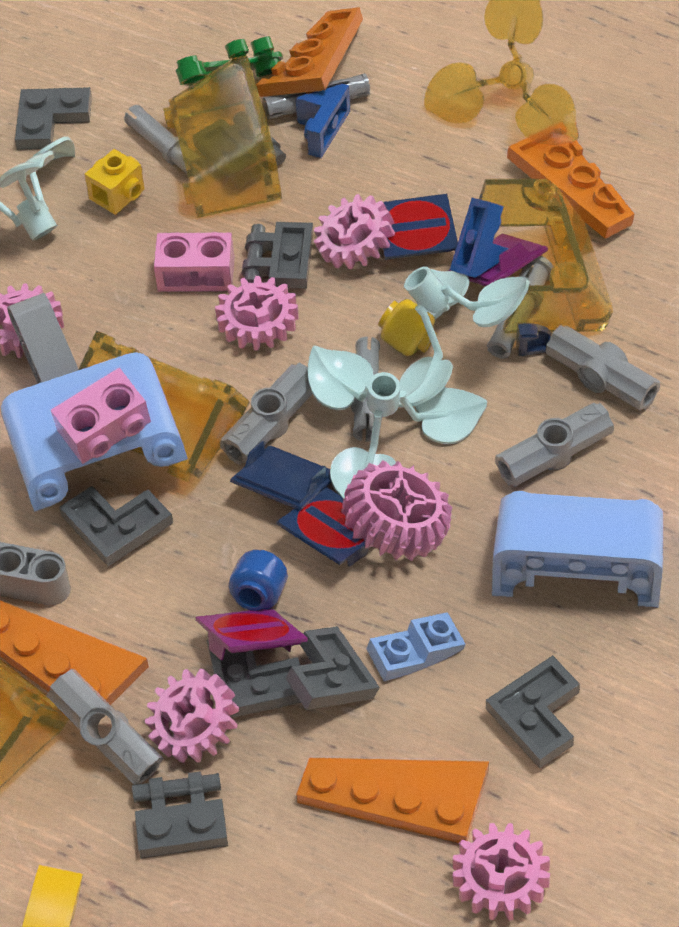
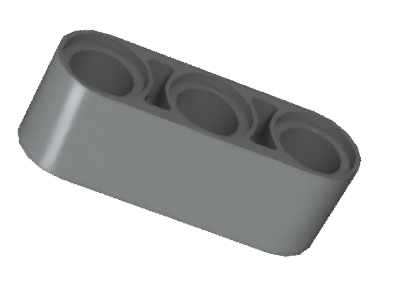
[7,293,79,384]
[0,542,71,605]

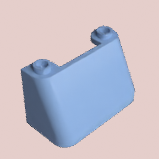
[1,352,188,512]
[492,491,663,608]

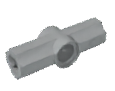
[546,325,660,410]
[220,363,313,465]
[495,403,614,486]
[46,669,164,785]

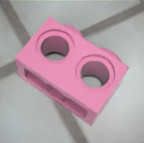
[154,232,235,292]
[51,368,151,464]

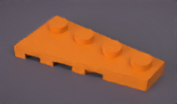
[256,7,363,97]
[507,121,635,239]
[0,600,149,705]
[296,758,489,843]

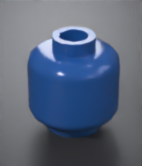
[228,550,288,611]

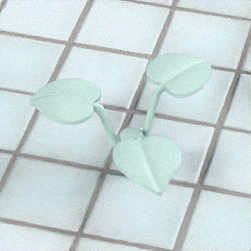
[0,137,75,241]
[398,267,530,407]
[308,346,487,499]

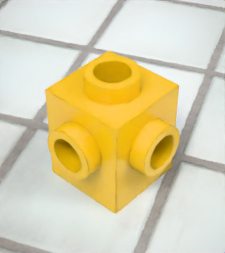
[84,149,145,215]

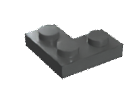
[15,87,92,150]
[59,486,173,566]
[285,626,380,710]
[207,640,301,718]
[486,655,580,768]

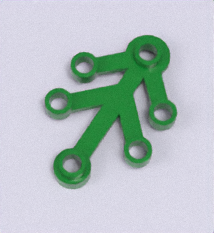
[175,36,283,86]

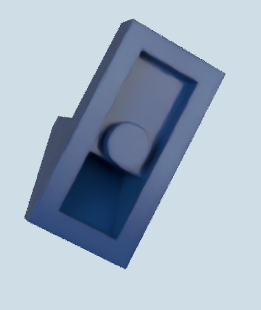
[296,84,350,159]
[450,198,509,278]

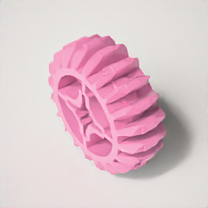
[342,460,453,561]

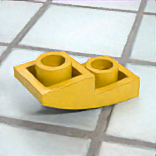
[22,865,83,927]

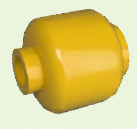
[378,299,437,356]

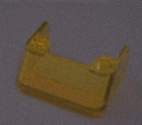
[479,179,613,333]

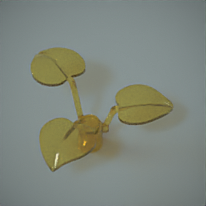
[424,0,579,145]

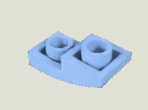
[366,612,466,681]

